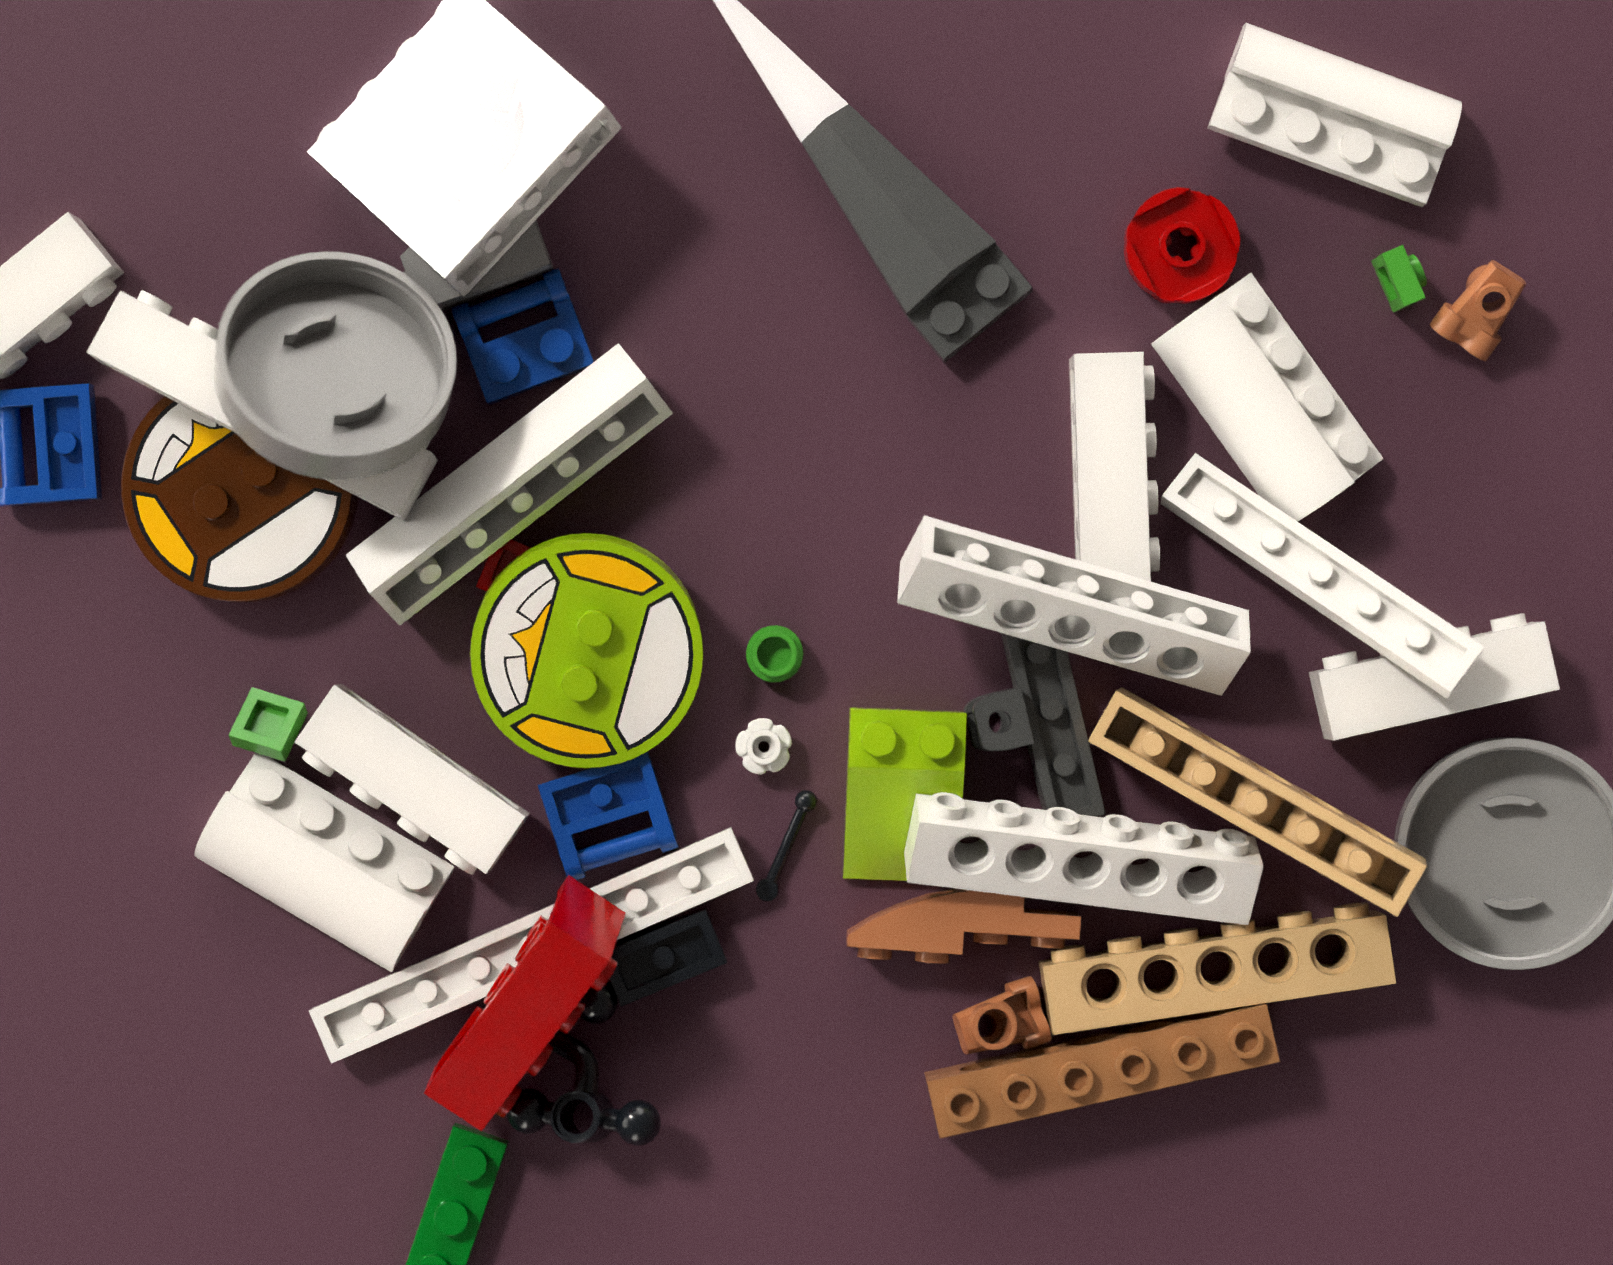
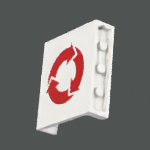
[307,0,622,297]

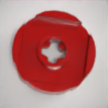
[1124,187,1240,304]

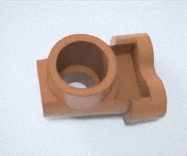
[1429,260,1526,361]
[952,976,1051,1055]

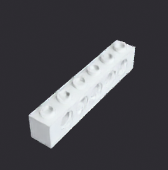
[897,516,1251,696]
[904,792,1264,925]

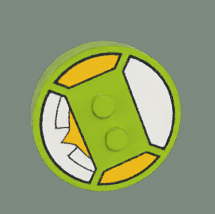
[470,533,703,768]

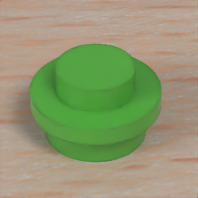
[746,625,803,682]

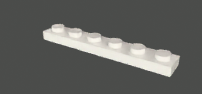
[1161,453,1484,699]

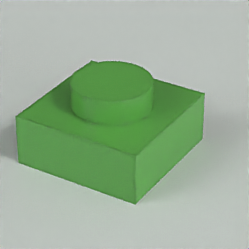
[1371,245,1427,313]
[228,687,308,762]

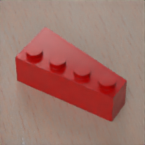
[423,875,626,1131]

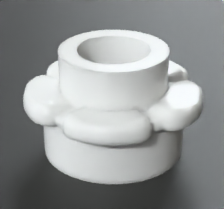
[735,718,792,775]

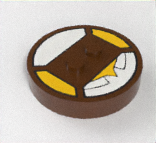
[121,396,358,602]

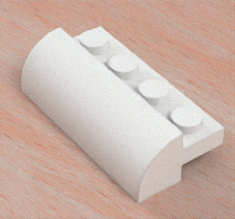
[1207,23,1462,207]
[1151,273,1384,522]
[194,753,454,973]

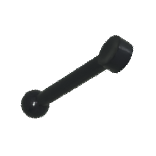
[756,790,817,902]

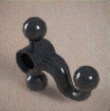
[506,982,661,1146]

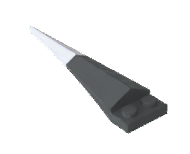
[713,0,1033,363]

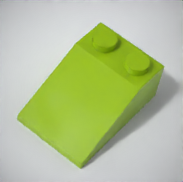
[843,707,967,881]

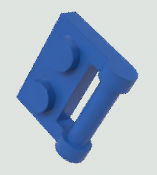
[451,268,594,405]
[0,383,102,507]
[538,751,679,880]

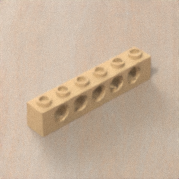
[1088,687,1427,917]
[1038,902,1397,1035]

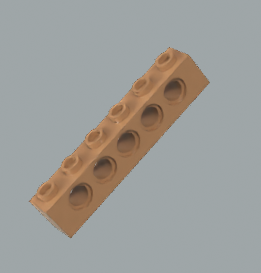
[924,1003,1280,1138]

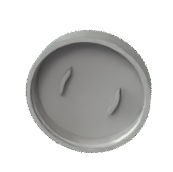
[214,252,457,480]
[1394,737,1613,970]

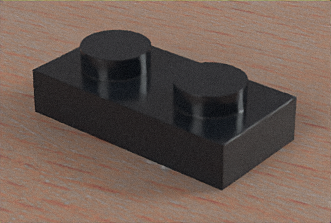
[609,908,728,1007]

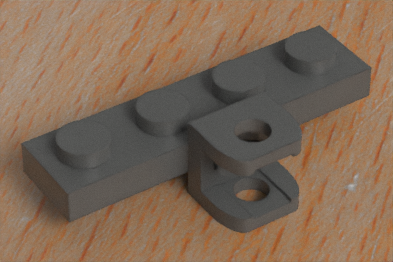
[964,633,1105,816]

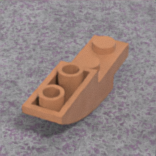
[846,888,1081,964]

